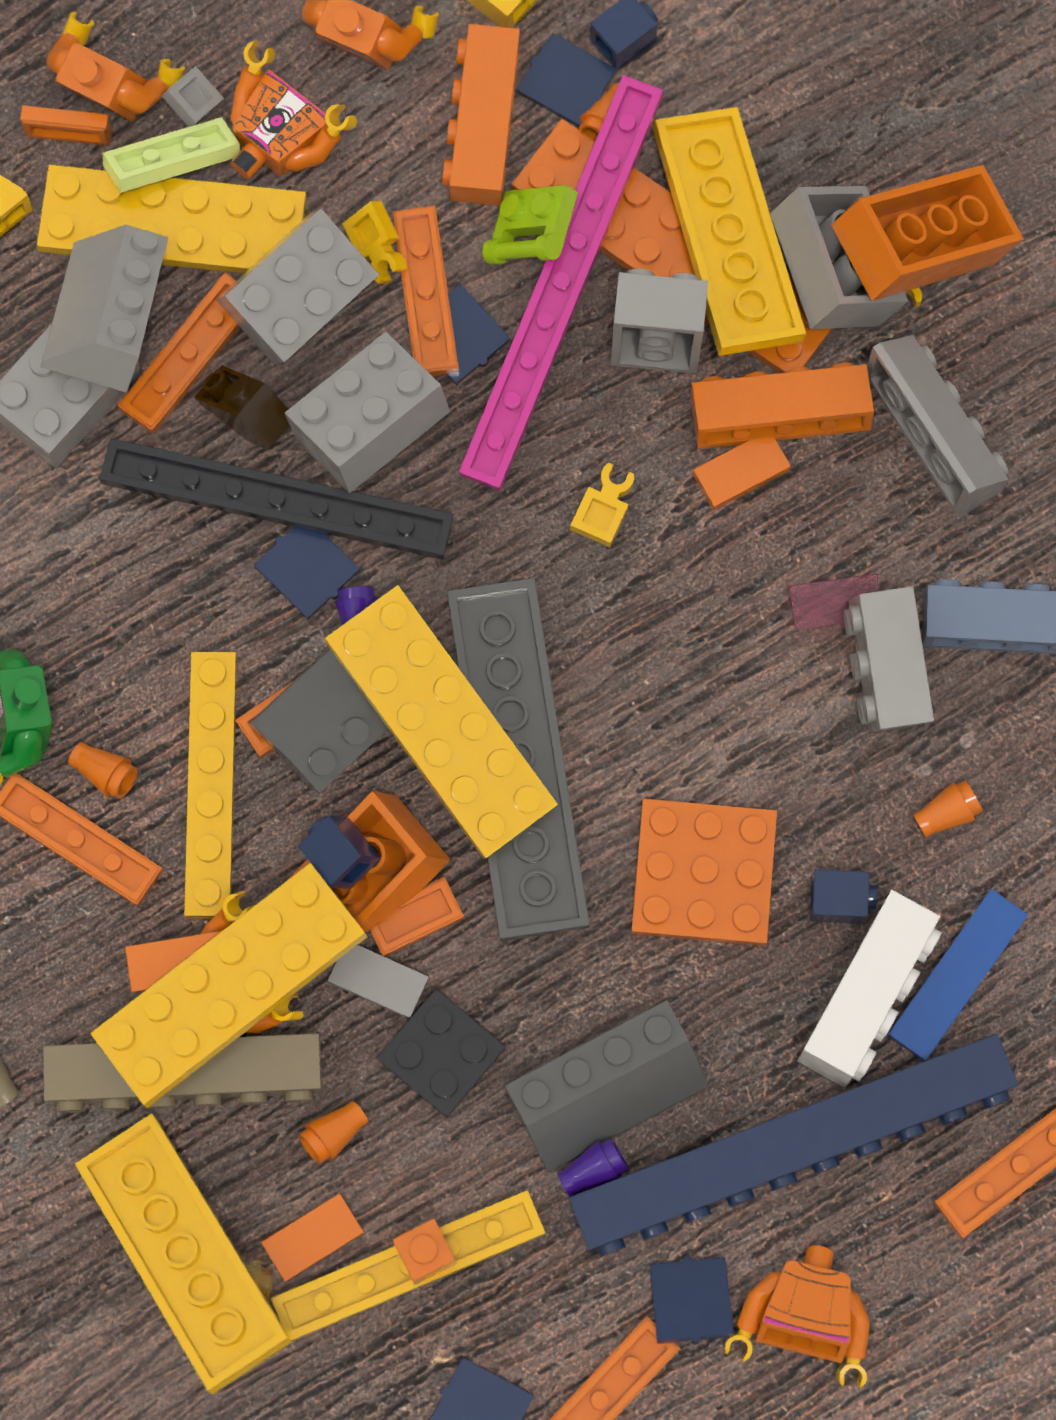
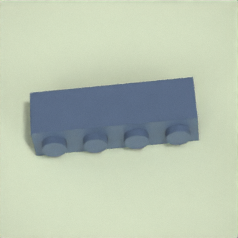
[922,579,1056,654]

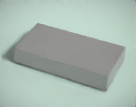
[328,945,429,1020]

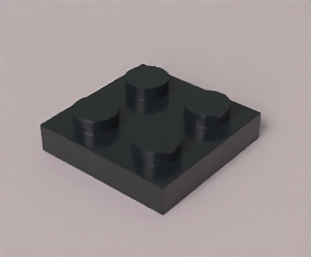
[377,989,506,1118]

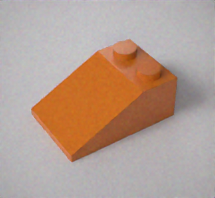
[287,791,450,932]

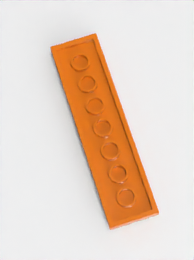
[511,119,834,373]

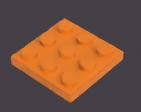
[631,799,777,946]

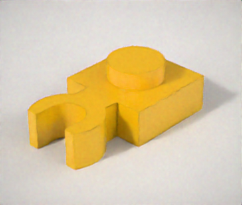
[342,201,407,284]
[570,463,634,547]

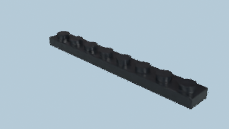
[99,438,454,560]

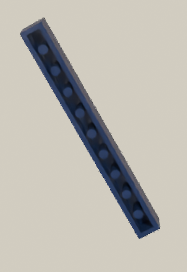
[568,1034,1018,1257]

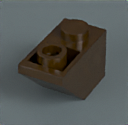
[194,365,289,450]

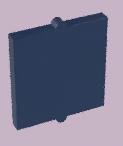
[516,33,617,128]
[406,284,510,386]
[254,527,360,620]
[650,1256,734,1345]
[430,1358,534,1420]

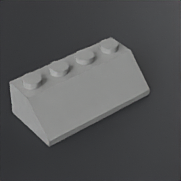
[40,225,168,393]
[867,335,1009,518]

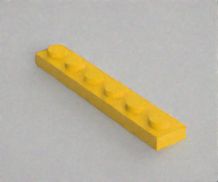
[184,652,237,919]
[271,1190,545,1341]

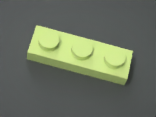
[102,117,240,193]

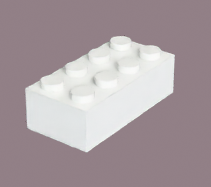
[797,890,942,1088]

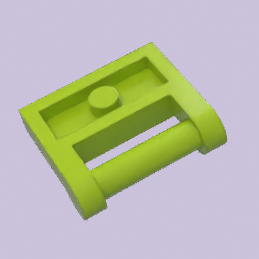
[482,185,578,265]

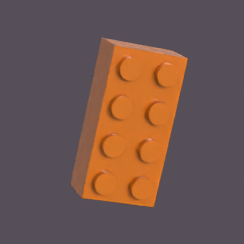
[831,165,1024,301]

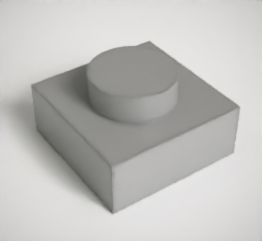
[162,66,224,127]

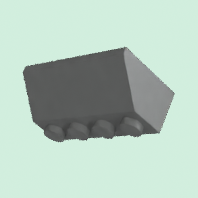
[250,648,388,793]
[505,1000,709,1172]

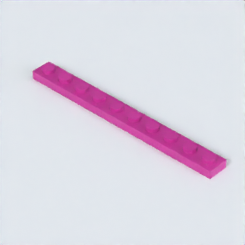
[459,75,664,491]

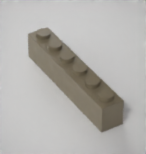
[43,1033,323,1113]

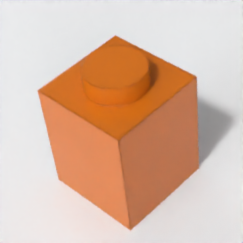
[392,1218,456,1285]

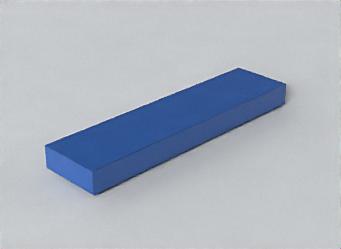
[887,889,1028,1062]

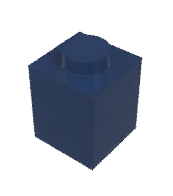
[589,0,658,70]
[298,815,381,889]
[810,869,877,924]

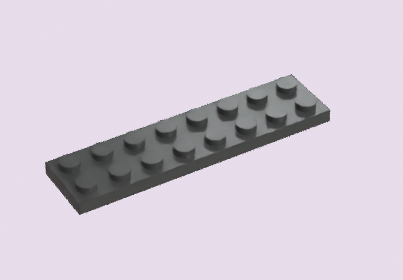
[447,578,590,941]

